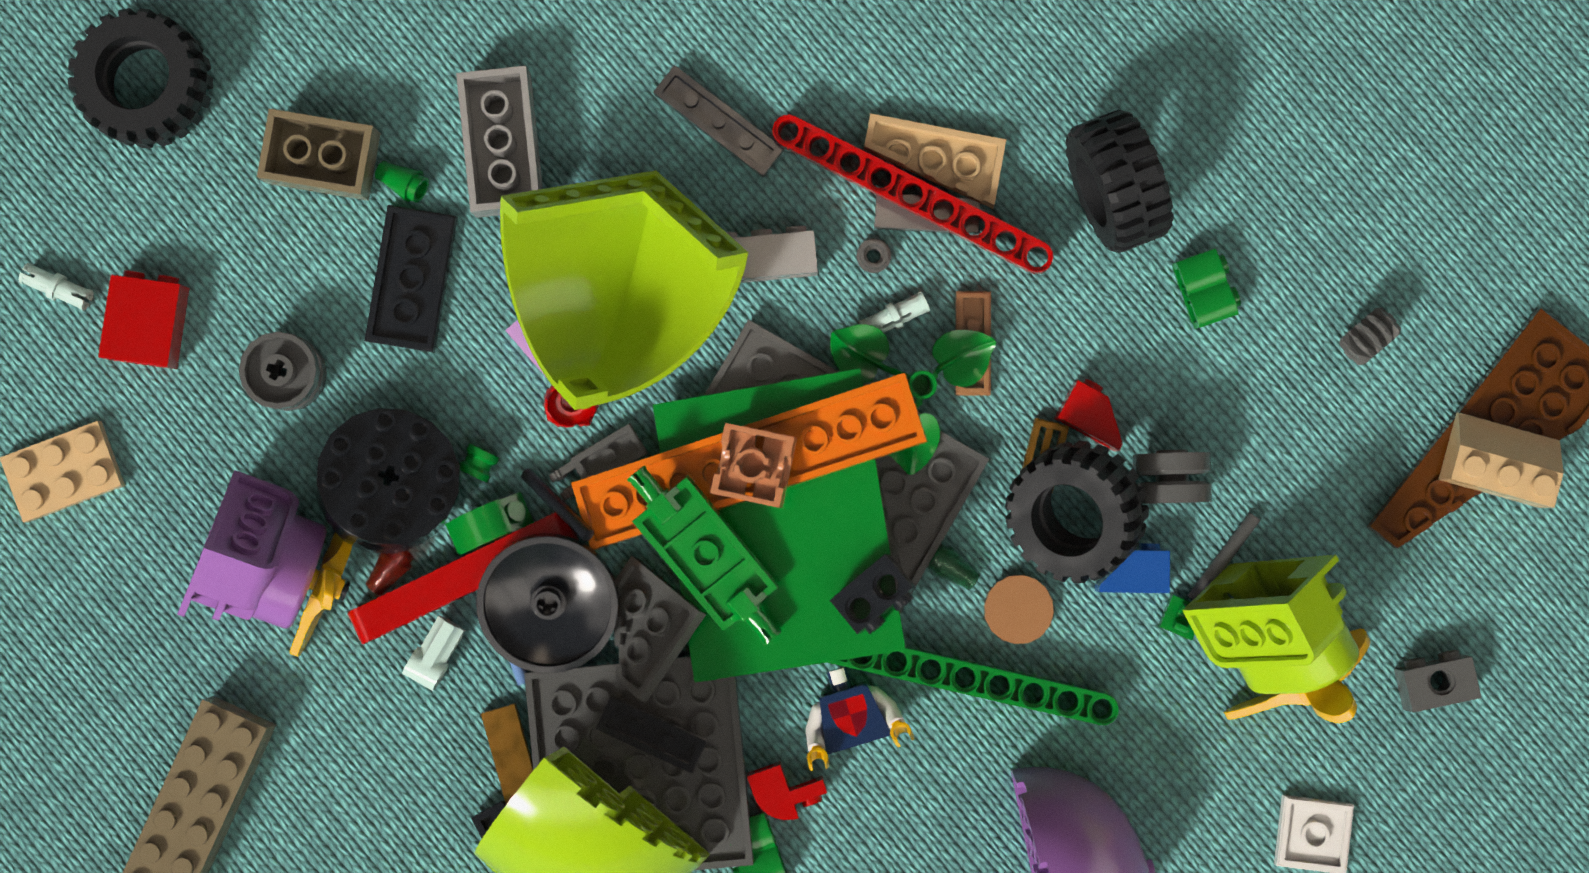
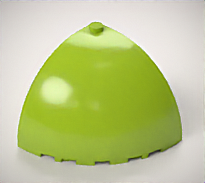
[475,747,710,873]

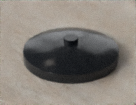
[476,533,619,673]

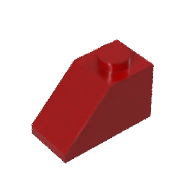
[1054,378,1123,452]

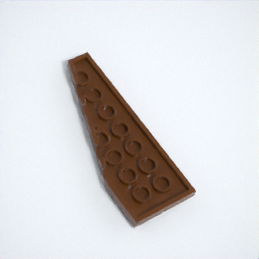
[1367,309,1589,548]

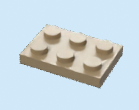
[0,421,125,523]

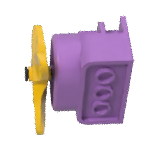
[177,470,352,657]

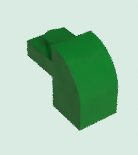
[445,492,534,556]

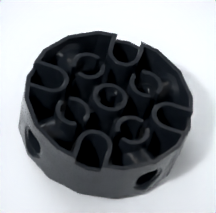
[315,408,460,554]

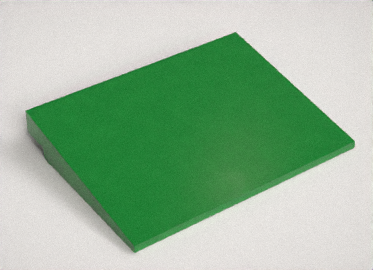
[653,368,906,683]

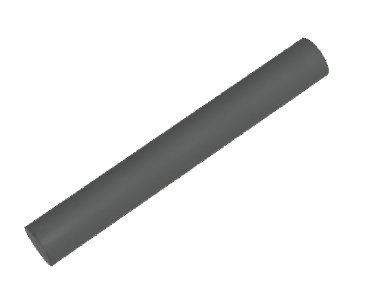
[1187,513,1260,600]

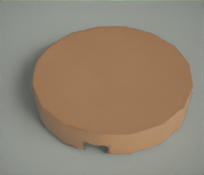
[983,575,1054,644]

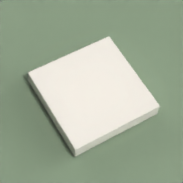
[1274,795,1354,873]

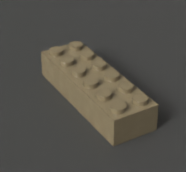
[123,696,277,873]

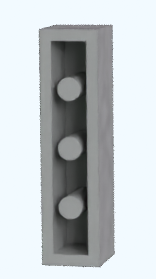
[726,226,818,283]

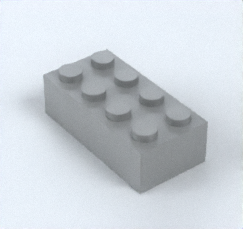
[456,66,543,218]

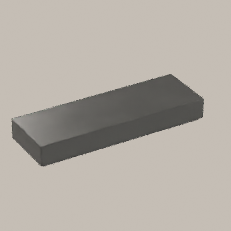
[874,194,980,235]

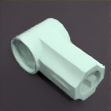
[402,616,466,691]

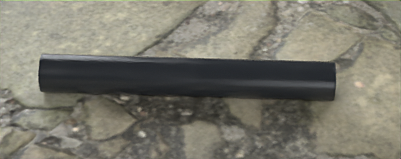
[521,468,594,541]

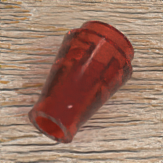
[365,550,414,595]

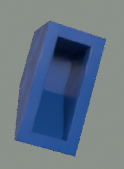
[1095,543,1170,593]

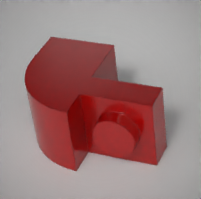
[747,761,827,820]

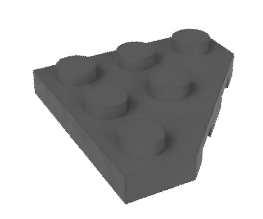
[614,556,706,702]

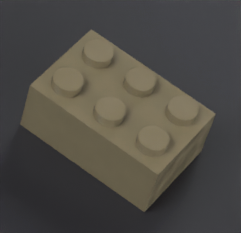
[257,108,381,201]

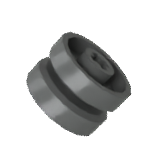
[239,332,327,411]
[1133,449,1212,504]

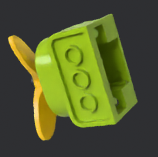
[1182,554,1370,723]

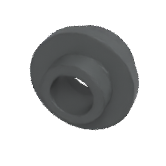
[856,238,891,273]

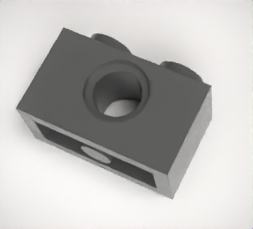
[1394,650,1482,713]

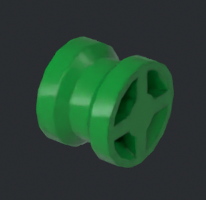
[459,443,500,483]

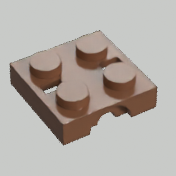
[710,423,797,508]

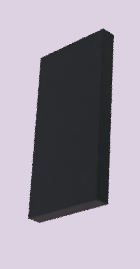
[364,205,458,353]

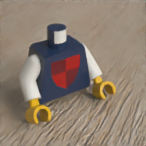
[805,667,914,771]

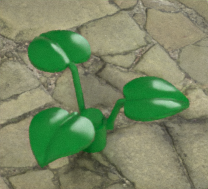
[830,324,996,475]

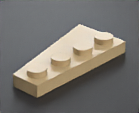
[863,113,1006,209]

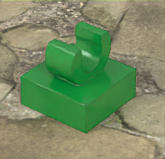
[1158,594,1195,640]

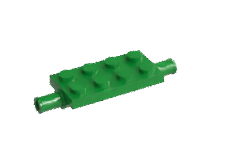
[627,465,781,645]

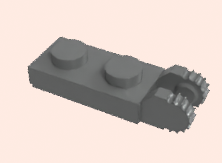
[549,423,648,501]

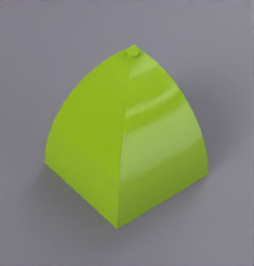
[500,170,748,410]

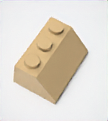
[1439,412,1564,508]

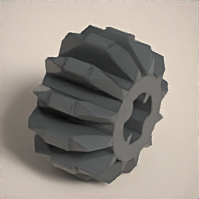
[1339,307,1401,365]

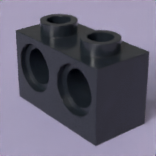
[830,554,917,635]

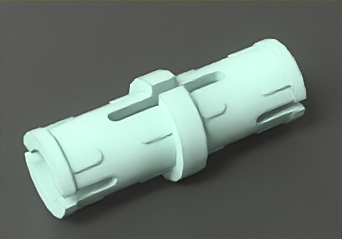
[19,263,94,311]
[858,291,930,333]

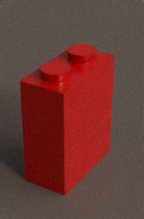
[98,270,190,370]

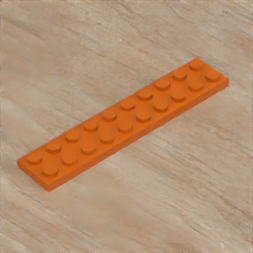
[571,373,928,550]

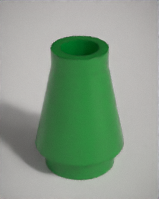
[375,160,429,203]

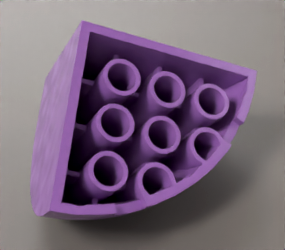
[1011,767,1156,873]

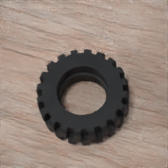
[68,8,213,148]
[1065,110,1174,253]
[1005,441,1149,583]

